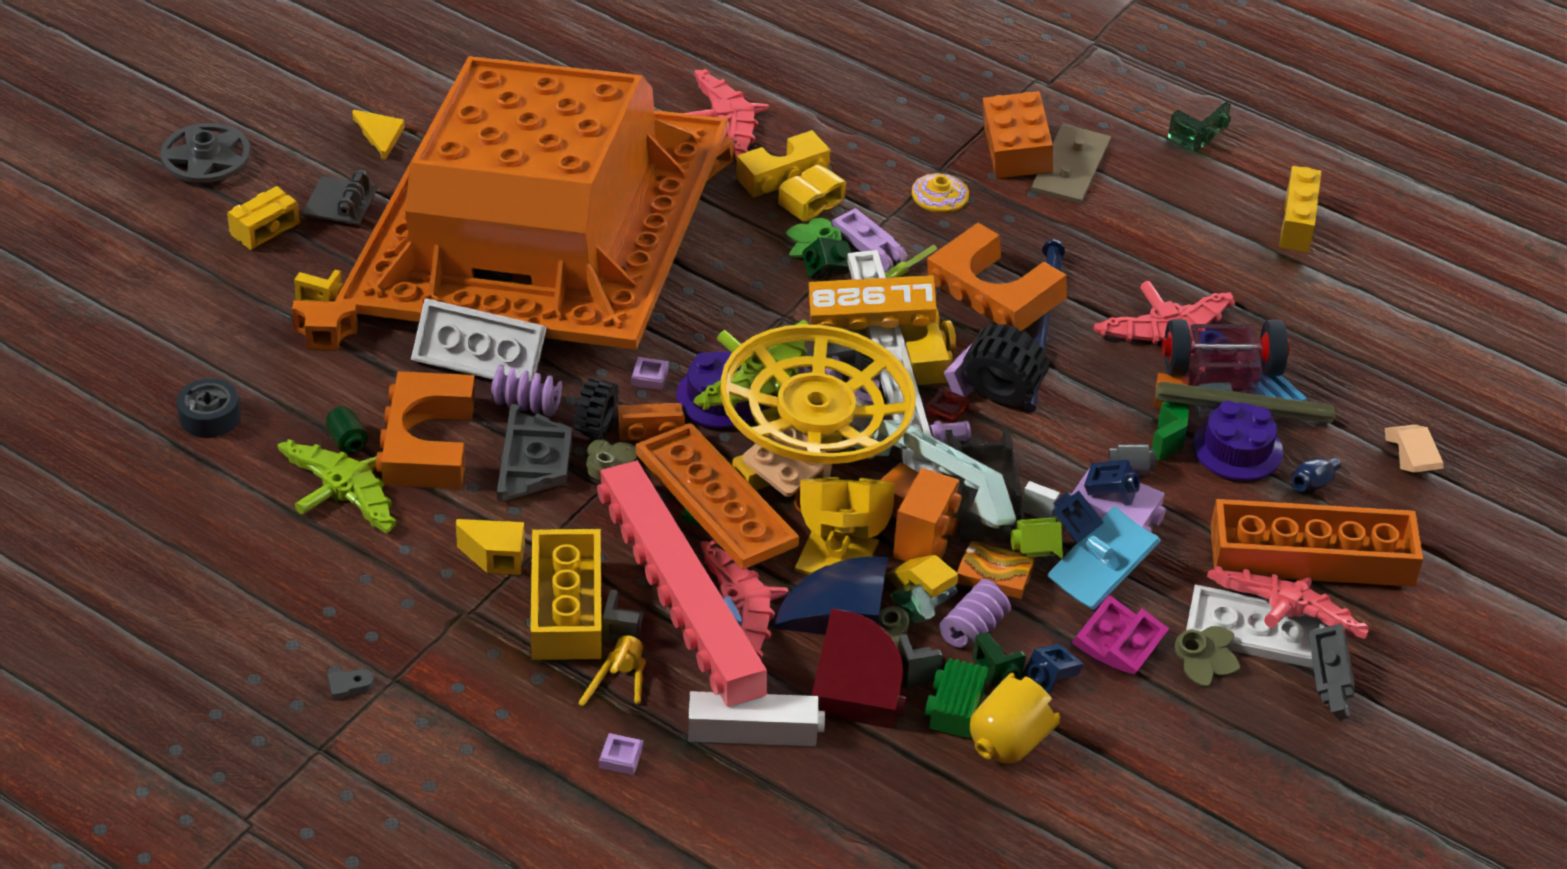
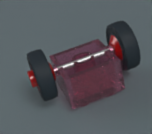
[1161,319,1290,394]

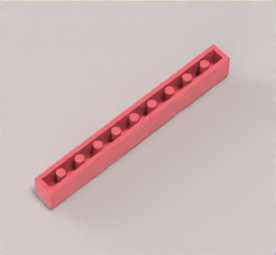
[597,460,767,707]

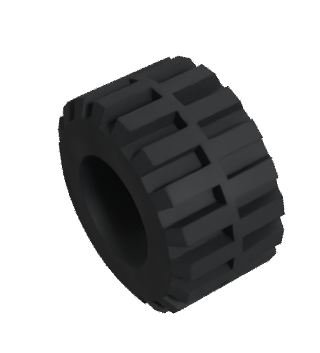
[962,324,1050,407]

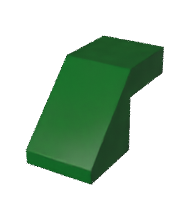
[1151,402,1189,461]

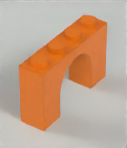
[927,223,1067,331]
[376,371,476,489]

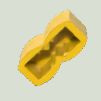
[778,165,846,221]

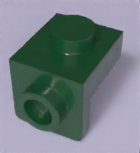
[802,237,851,277]

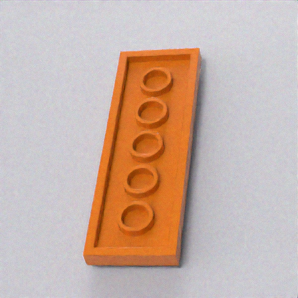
[636,423,799,570]

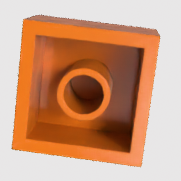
[893,468,962,562]

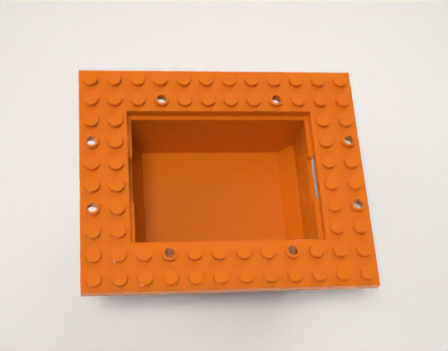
[334,56,729,350]

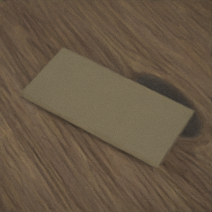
[1031,124,1111,204]

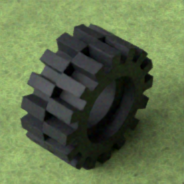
[573,377,619,439]

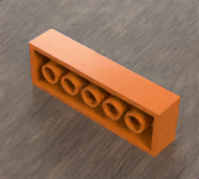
[1210,499,1423,587]

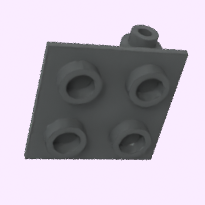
[302,169,378,225]

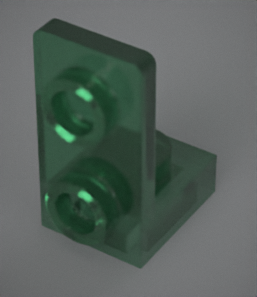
[1168,102,1231,151]
[890,581,958,623]

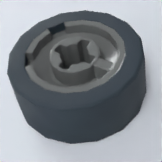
[176,378,241,438]

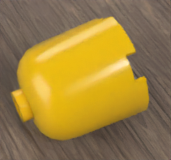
[969,673,1060,764]

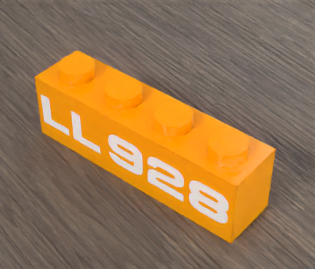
[809,275,937,330]

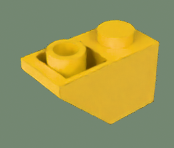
[456,519,525,575]

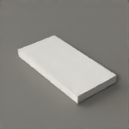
[411,298,547,381]
[1186,584,1328,668]

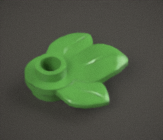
[786,218,842,258]

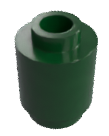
[326,406,368,454]

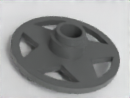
[160,123,250,183]

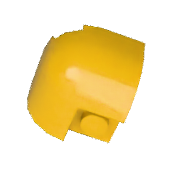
[800,477,895,539]

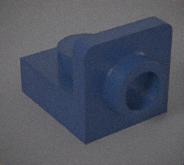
[1084,460,1140,505]
[1052,491,1104,544]
[1022,644,1084,695]

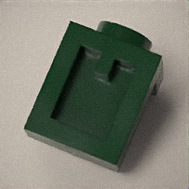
[972,632,1026,688]

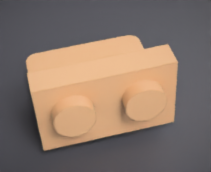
[743,427,832,497]

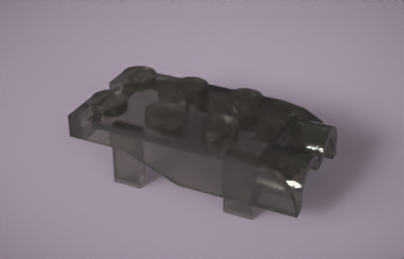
[945,428,1025,542]

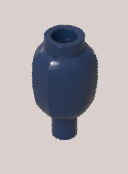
[1291,457,1341,493]

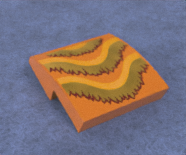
[957,541,1036,599]

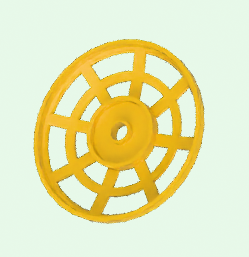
[720,324,916,464]

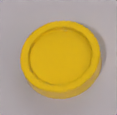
[941,320,956,351]

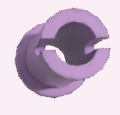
[929,421,971,443]

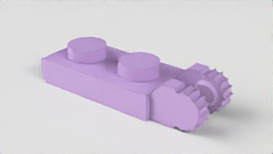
[832,208,908,272]

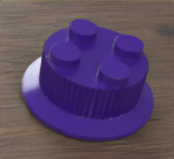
[676,351,764,428]
[1193,401,1283,481]

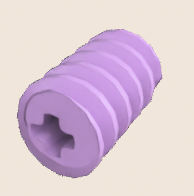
[491,365,562,417]
[940,579,1011,649]

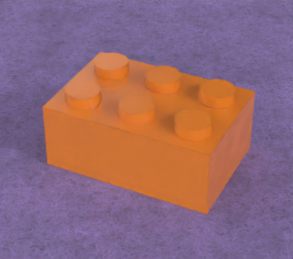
[983,91,1053,179]

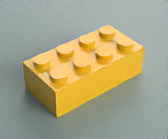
[531,529,601,660]

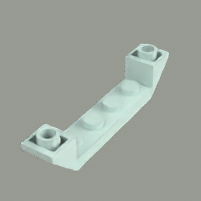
[847,420,1016,528]

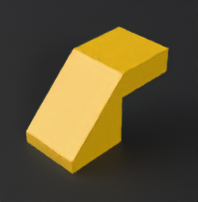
[886,555,958,599]

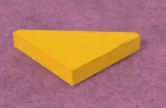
[352,110,405,160]

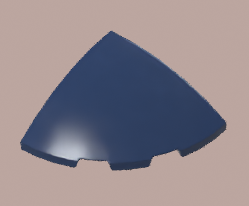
[775,556,888,635]

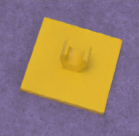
[795,531,879,575]

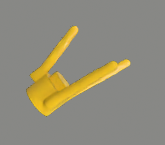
[579,635,646,706]

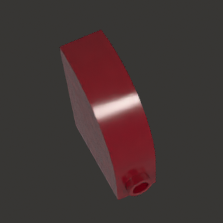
[811,608,907,729]

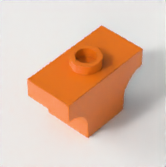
[292,300,358,350]

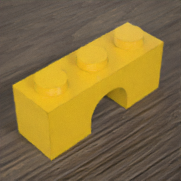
[736,130,830,198]
[1279,166,1321,253]
[900,310,953,385]

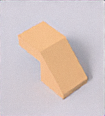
[1385,424,1444,472]

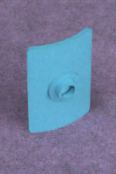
[1048,506,1161,610]

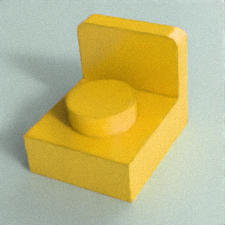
[294,270,344,302]

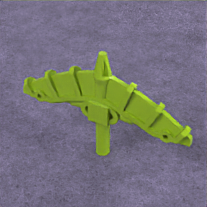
[693,319,809,410]
[277,439,396,534]

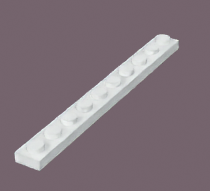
[847,250,942,474]

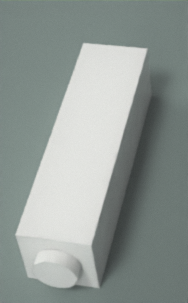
[688,691,825,747]

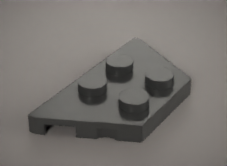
[497,404,572,502]

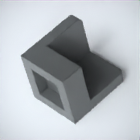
[603,590,644,643]
[898,635,943,688]

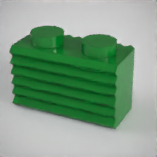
[925,658,988,739]

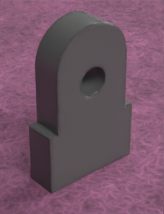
[327,669,374,700]

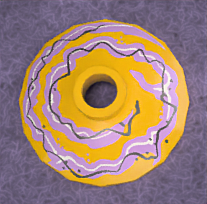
[911,173,969,213]

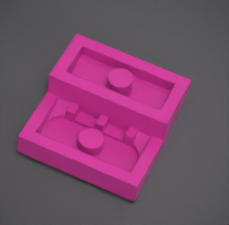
[1072,595,1169,675]

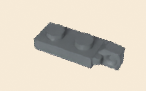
[1308,623,1355,720]

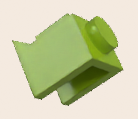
[1011,517,1063,560]

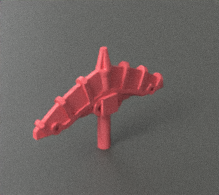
[684,69,769,160]
[1093,281,1235,344]
[700,540,788,660]
[1207,566,1370,639]

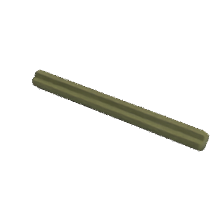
[1155,382,1336,424]

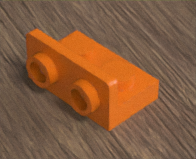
[617,403,685,441]

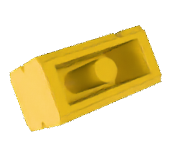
[227,186,300,250]

